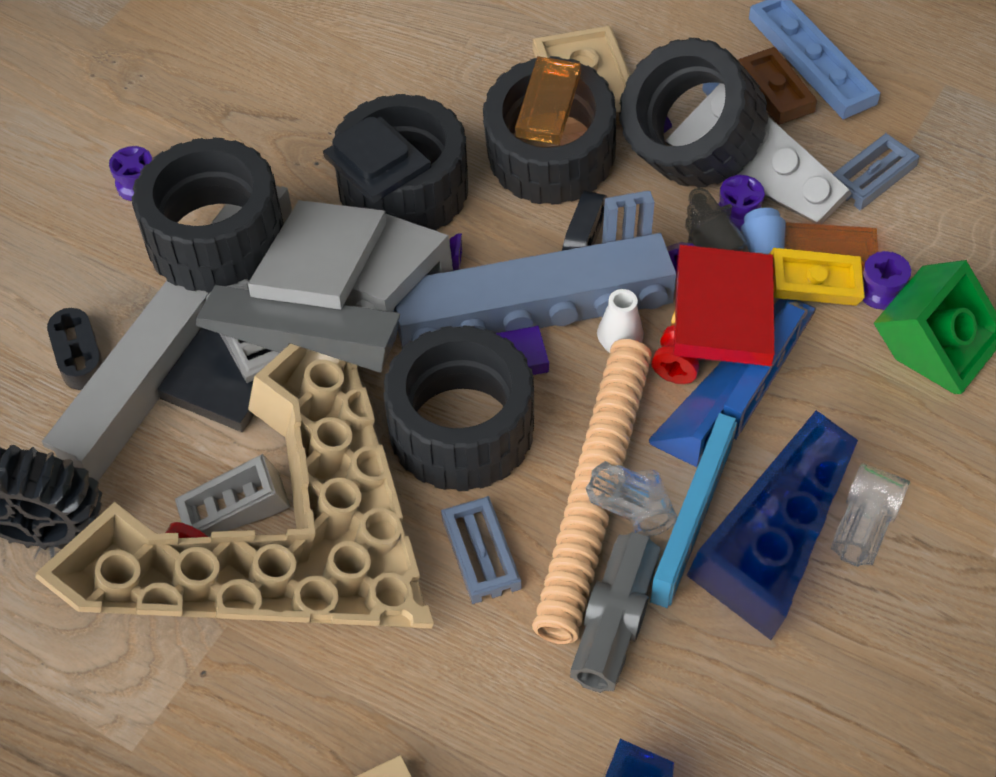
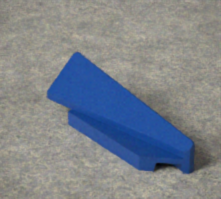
[649,299,816,467]

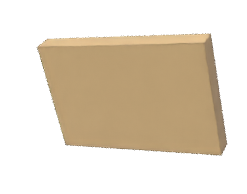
[533,25,630,135]

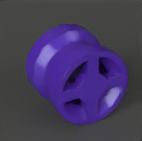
[109,146,153,201]
[717,175,765,231]
[863,251,911,310]

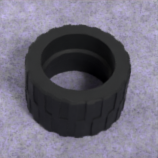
[619,37,768,188]
[483,56,616,205]
[332,94,468,231]
[132,137,284,292]
[384,325,534,491]

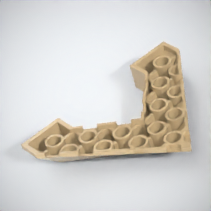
[36,344,434,629]

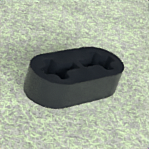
[562,190,607,251]
[47,307,103,390]

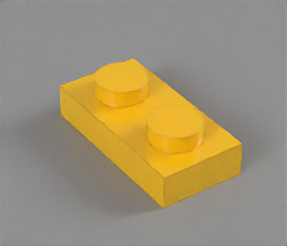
[769,248,864,306]

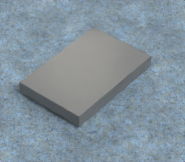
[248,200,387,309]

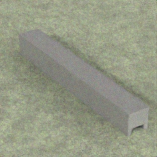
[42,186,292,481]

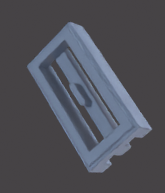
[833,133,920,211]
[602,191,655,243]
[441,496,521,604]

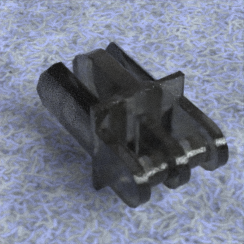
[685,188,747,252]

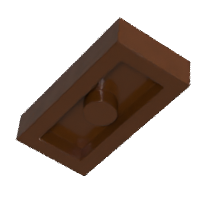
[738,47,817,125]

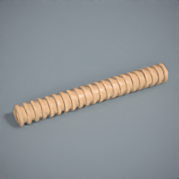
[532,339,652,644]

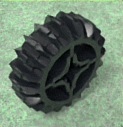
[0,445,103,550]

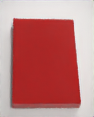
[673,245,775,366]

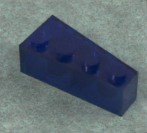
[686,410,858,640]

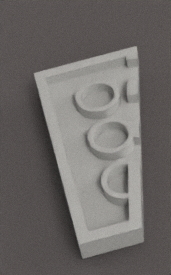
[665,83,852,226]

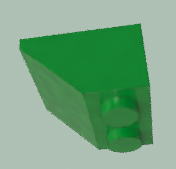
[873,260,996,394]

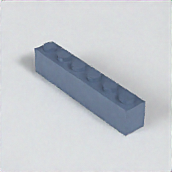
[394,233,676,347]

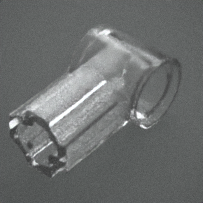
[585,461,677,537]
[831,462,910,567]

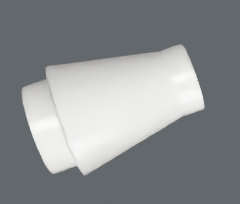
[597,289,644,353]

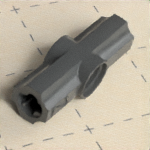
[570,532,661,693]

